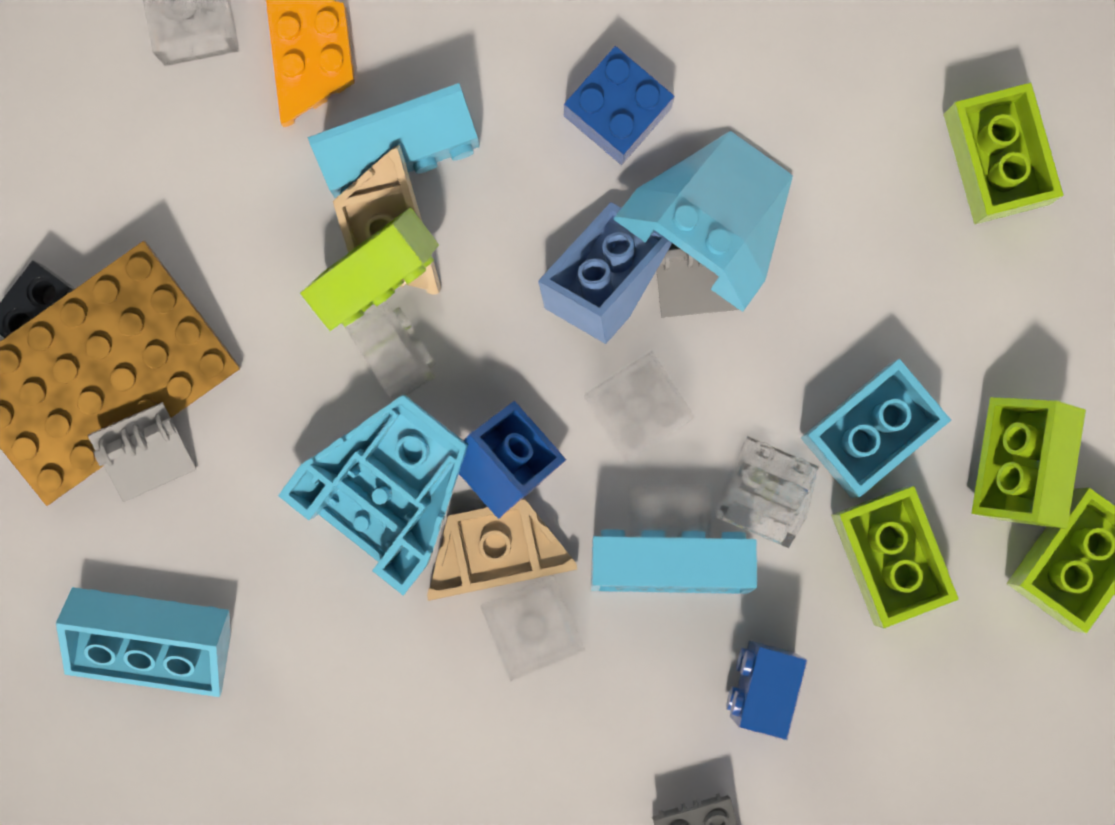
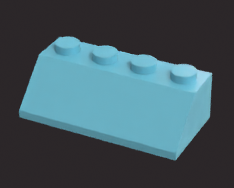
[308,83,480,198]
[591,529,757,594]
[56,587,231,697]

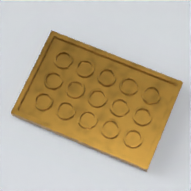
[0,240,241,506]

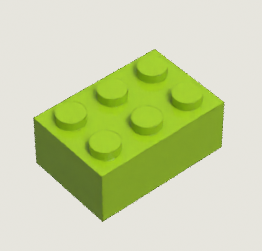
[943,82,1064,225]
[300,207,439,331]
[971,397,1086,529]
[831,486,959,629]
[1006,488,1115,634]

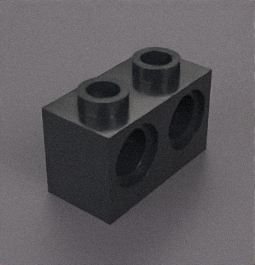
[0,260,75,338]

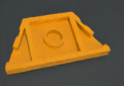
[266,0,355,127]

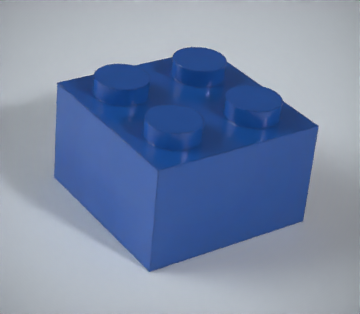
[564,46,675,166]
[459,400,567,519]
[726,640,807,740]

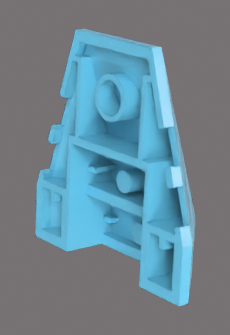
[614,131,793,312]
[278,394,468,596]

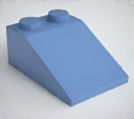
[538,202,672,344]

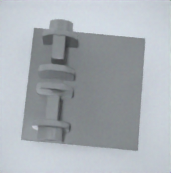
[656,243,739,318]
[88,402,197,502]

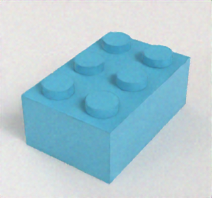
[800,359,951,498]

